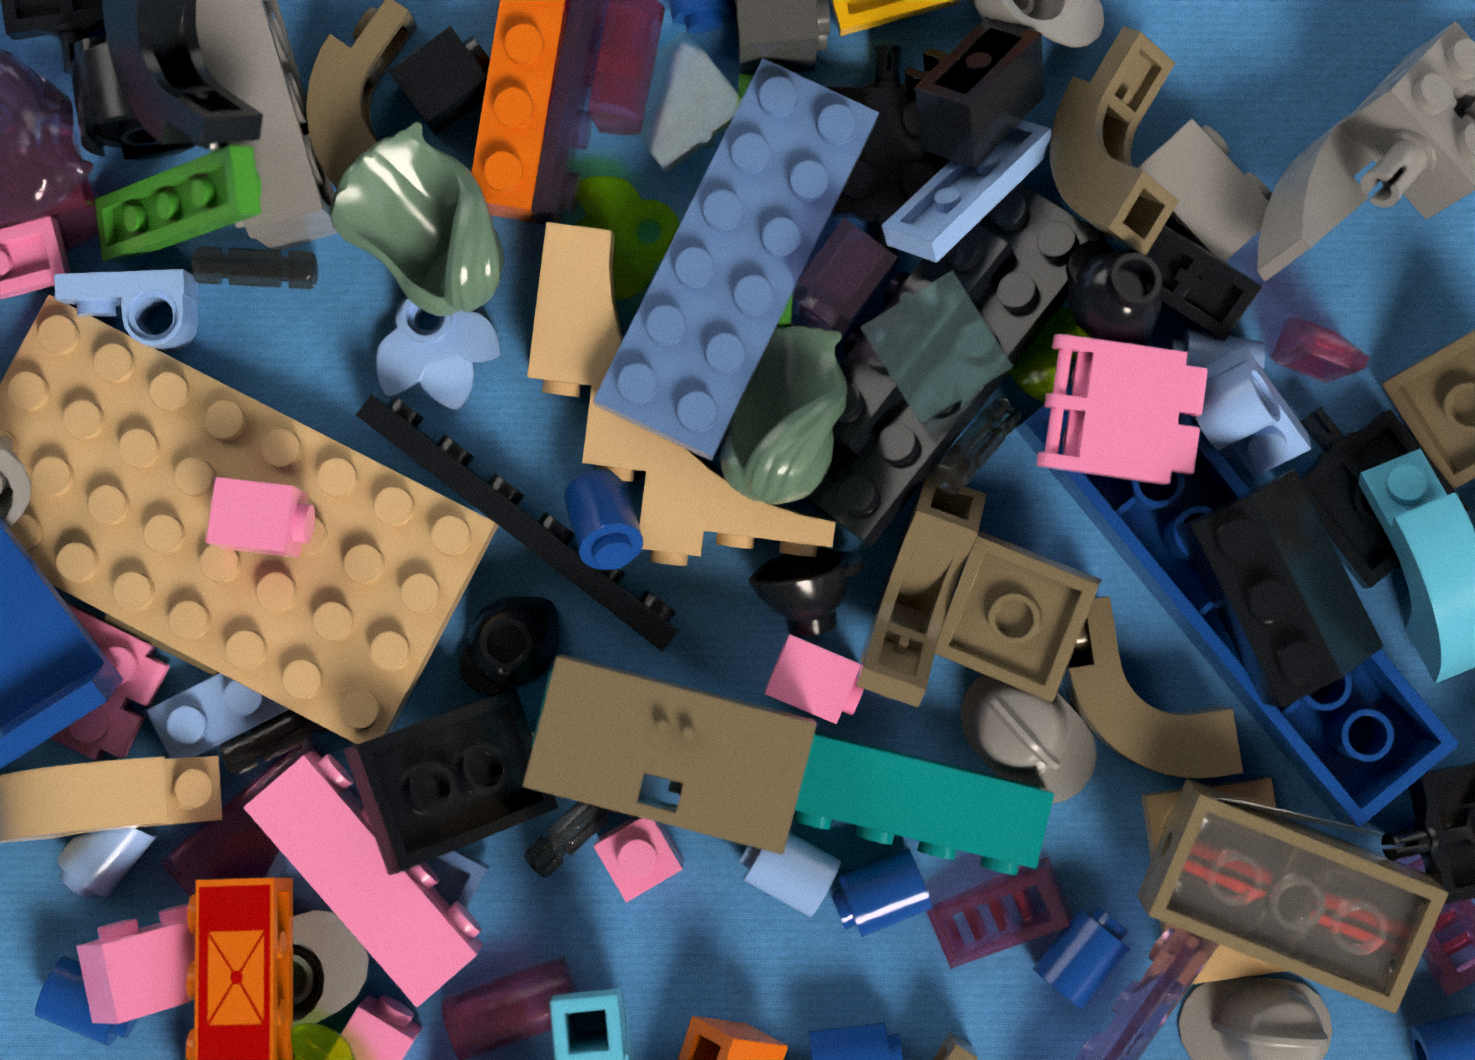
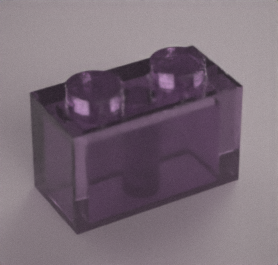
[794,218,897,336]

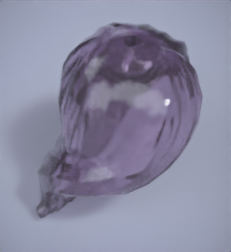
[0,48,94,224]

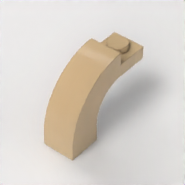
[0,756,223,843]

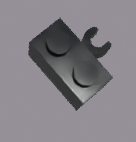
[904,17,1045,168]

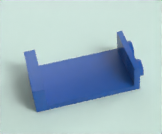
[0,517,123,768]

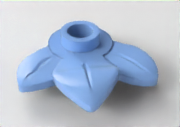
[376,296,501,410]

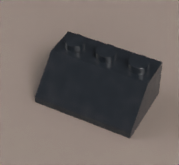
[1175,469,1383,708]

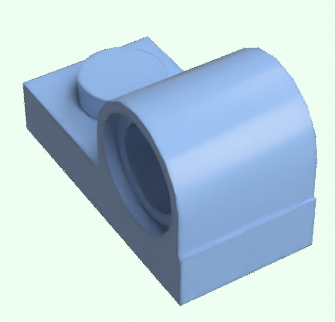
[54,269,199,353]
[1195,345,1311,477]

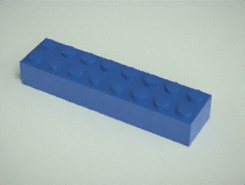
[1015,381,1460,828]

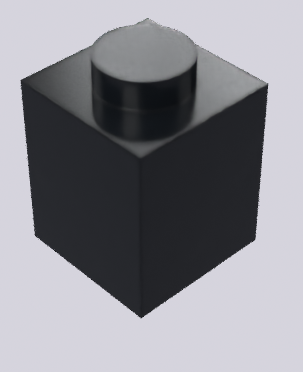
[388,26,490,136]

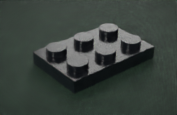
[344,688,558,875]

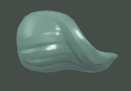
[329,122,504,316]
[720,324,848,504]

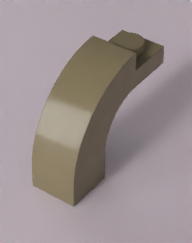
[306,0,418,189]
[1050,26,1179,256]
[856,474,987,708]
[1063,596,1243,778]

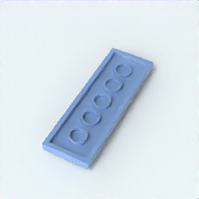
[593,58,879,461]

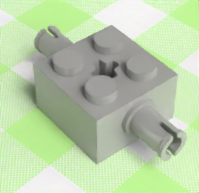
[1342,21,1475,220]

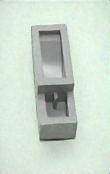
[1257,113,1373,281]

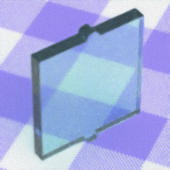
[604,30,742,173]
[860,271,1013,425]

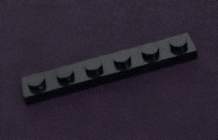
[356,395,679,651]

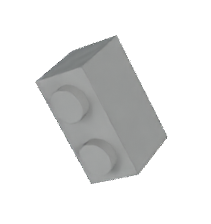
[1138,118,1272,262]

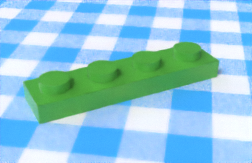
[94,145,262,262]

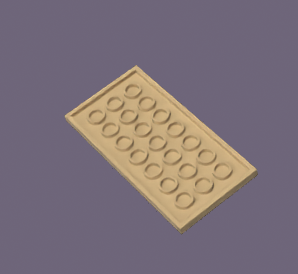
[0,295,499,744]

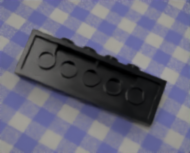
[804,183,1109,547]

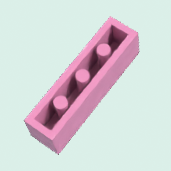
[243,750,483,1007]

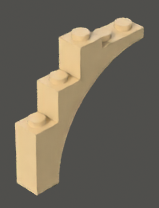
[527,222,836,566]

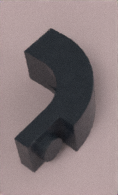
[102,0,263,150]

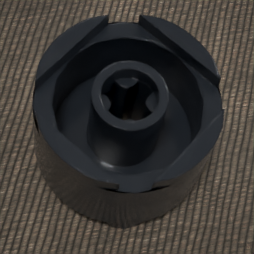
[70,37,195,160]

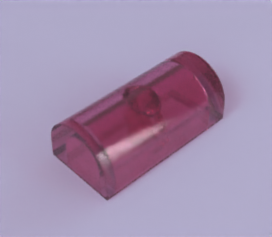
[588,0,665,135]
[442,955,577,1060]

